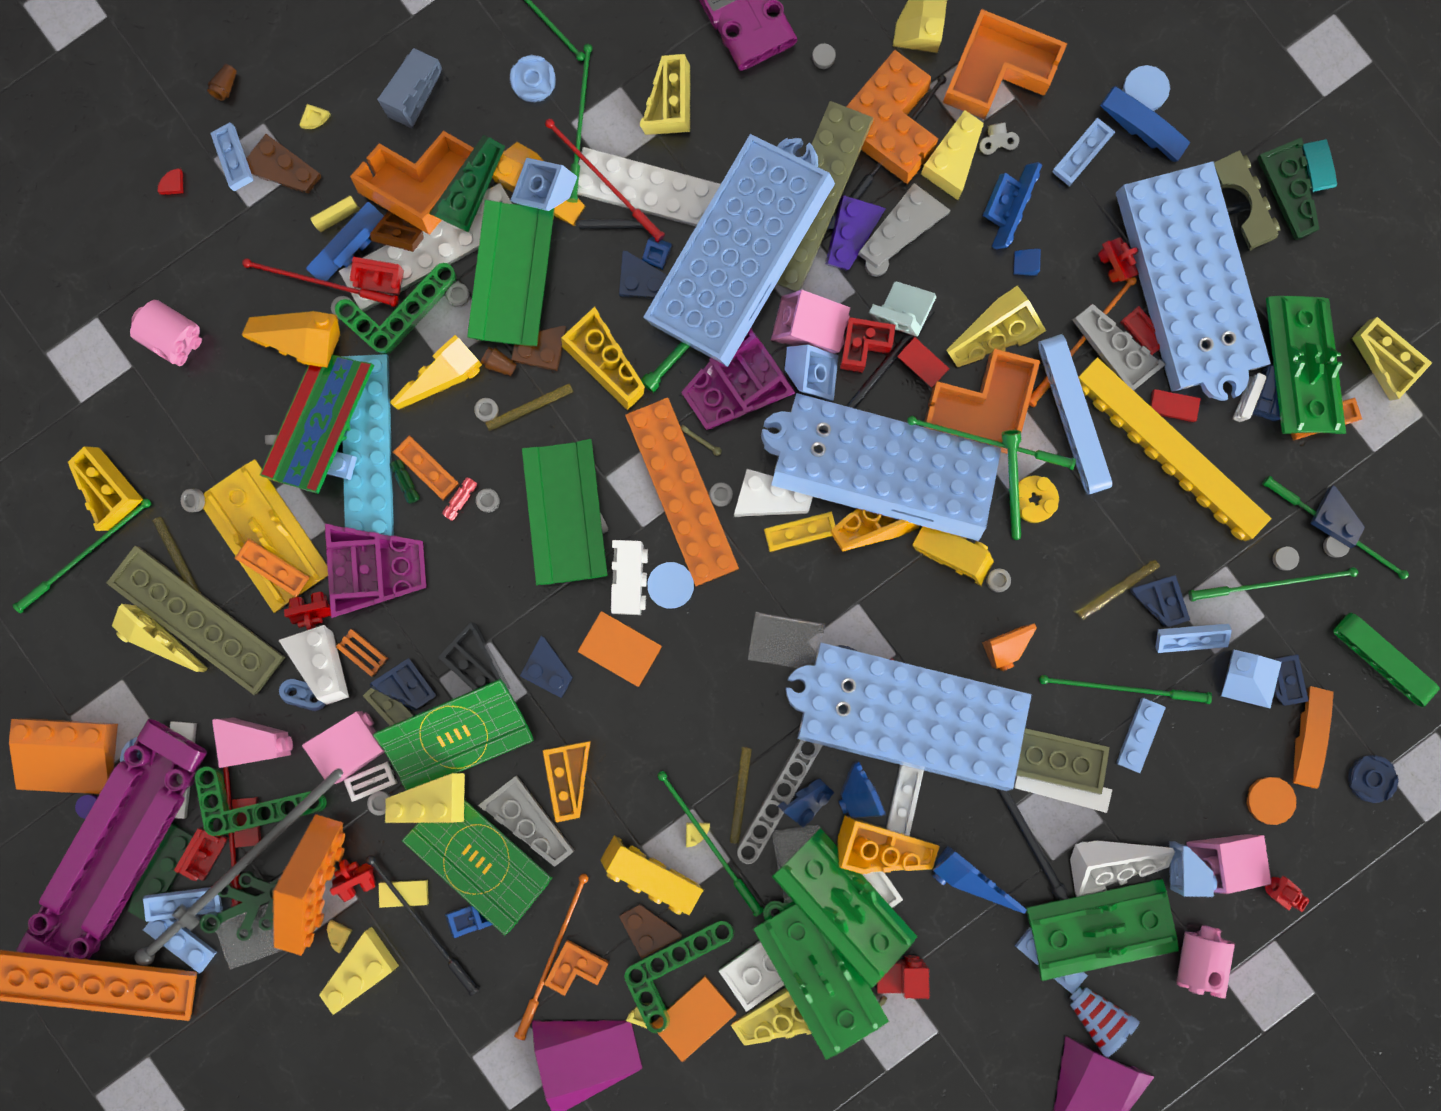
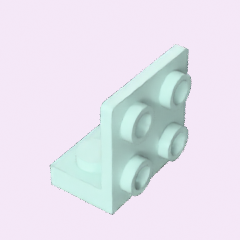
[869,282,936,337]

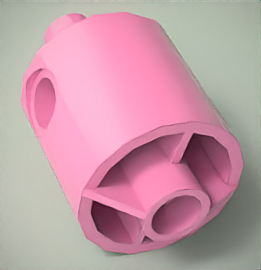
[130,300,202,366]
[1177,926,1235,998]

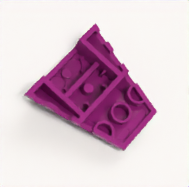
[681,328,795,430]
[325,524,426,618]
[532,1020,642,1111]
[1053,1035,1155,1111]

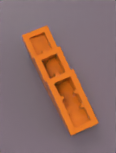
[1293,686,1333,789]

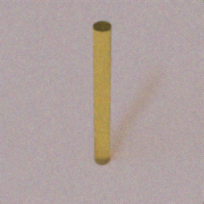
[486,383,573,431]
[153,517,201,593]
[1078,559,1160,620]
[730,747,752,844]

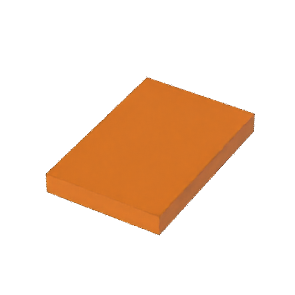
[578,611,662,687]
[652,976,737,1062]

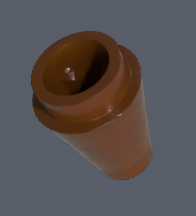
[207,64,237,101]
[480,347,517,376]

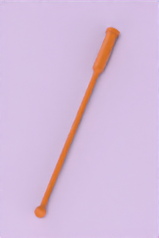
[1029,277,1137,407]
[514,874,588,1040]

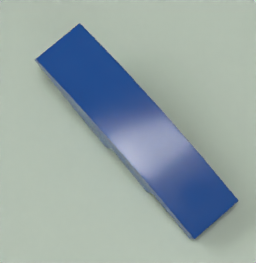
[1100,86,1190,162]

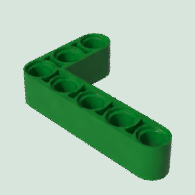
[335,263,457,355]
[195,767,326,836]
[625,921,735,1033]

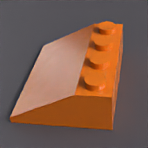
[9,718,118,794]

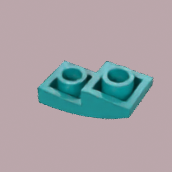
[1302,139,1337,192]

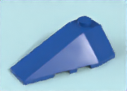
[839,761,885,818]
[932,846,1027,913]

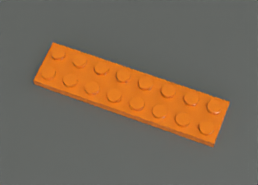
[625,398,739,587]
[0,950,197,1021]

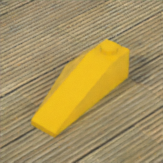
[390,335,482,410]

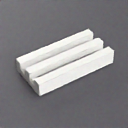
[1233,373,1266,422]
[344,761,398,802]

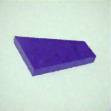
[825,196,886,270]

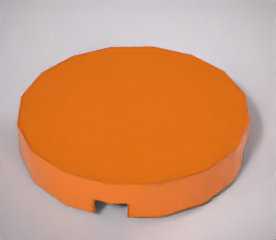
[1246,777,1296,825]

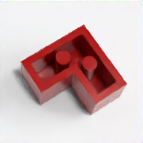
[840,317,896,373]
[875,955,929,999]

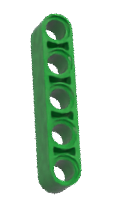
[1333,612,1440,707]

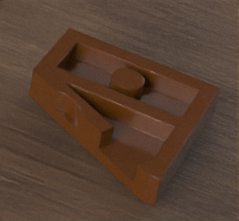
[370,211,424,252]
[511,326,567,371]
[619,903,682,959]

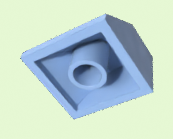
[510,158,577,211]
[785,345,839,401]
[1221,650,1281,708]
[1169,841,1217,897]

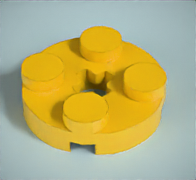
[1019,476,1059,523]

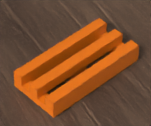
[336,629,388,677]

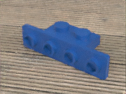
[983,162,1042,249]
[306,202,384,281]

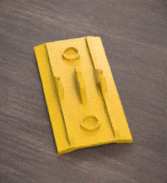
[203,460,328,613]

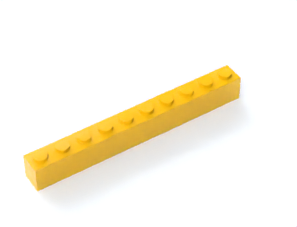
[1078,357,1272,541]

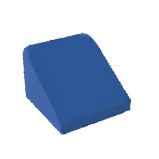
[642,236,673,269]
[1013,249,1041,275]

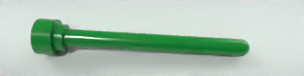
[640,342,690,393]
[1002,430,1022,540]

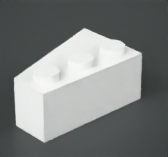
[734,469,813,517]
[611,540,648,615]
[279,625,349,705]

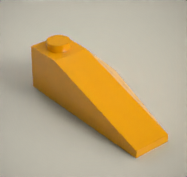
[492,142,585,226]
[242,311,340,368]
[831,509,920,551]
[838,816,940,874]

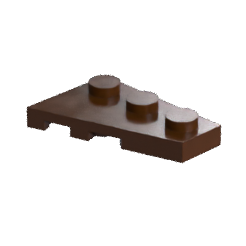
[246,134,322,194]

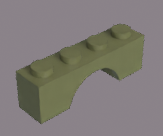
[1214,150,1280,250]

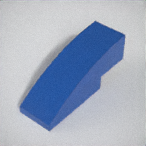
[445,905,492,938]

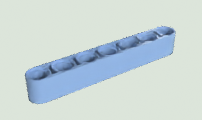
[1038,334,1112,495]

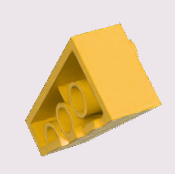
[561,307,645,410]
[600,835,703,915]

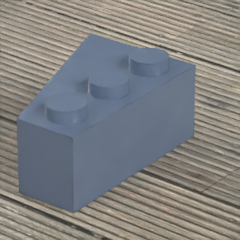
[377,48,442,128]

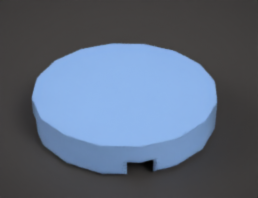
[510,55,556,102]
[1122,65,1170,111]
[648,562,694,609]

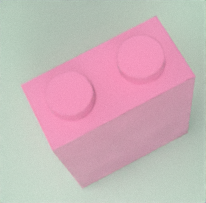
[771,290,850,353]
[302,711,385,784]
[212,718,293,768]
[1186,834,1271,894]

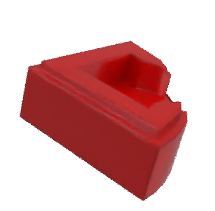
[158,168,183,195]

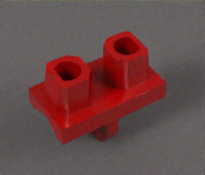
[1098,237,1139,283]
[284,591,331,630]
[329,859,376,902]
[1265,876,1309,912]

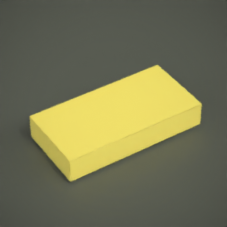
[311,196,360,232]
[379,880,429,907]

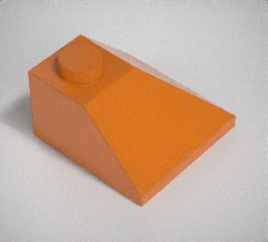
[982,624,1036,671]

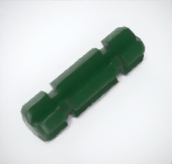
[390,459,419,504]

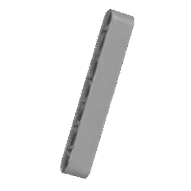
[737,740,823,864]

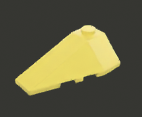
[893,0,947,53]
[112,604,208,672]

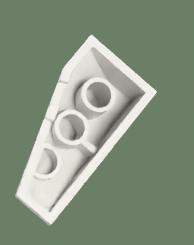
[1070,841,1175,896]

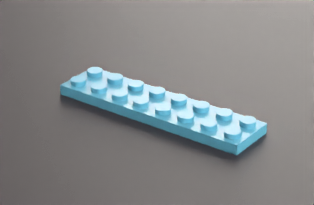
[341,354,394,536]

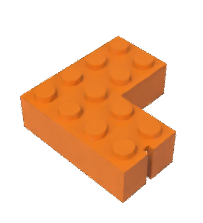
[943,9,1067,120]
[846,50,938,184]
[350,131,474,235]
[923,349,1040,454]
[274,814,345,956]

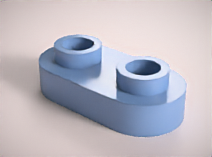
[279,679,326,711]

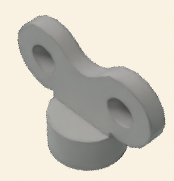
[979,122,1019,154]

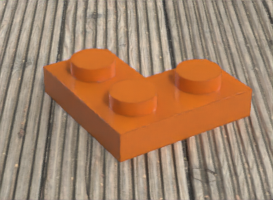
[544,940,609,996]

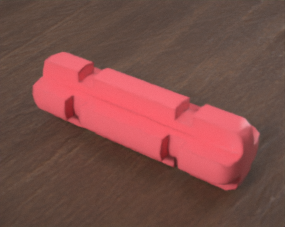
[442,477,477,520]

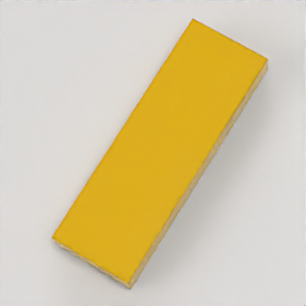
[764,511,835,552]

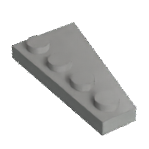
[858,183,951,268]
[1072,304,1166,391]
[478,776,574,867]

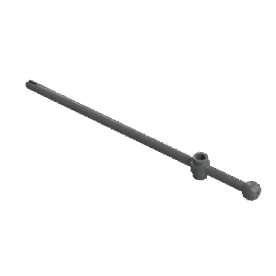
[135,768,343,966]

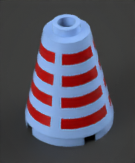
[1070,987,1140,1057]

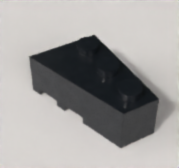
[438,622,510,690]

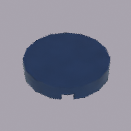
[1348,755,1399,803]

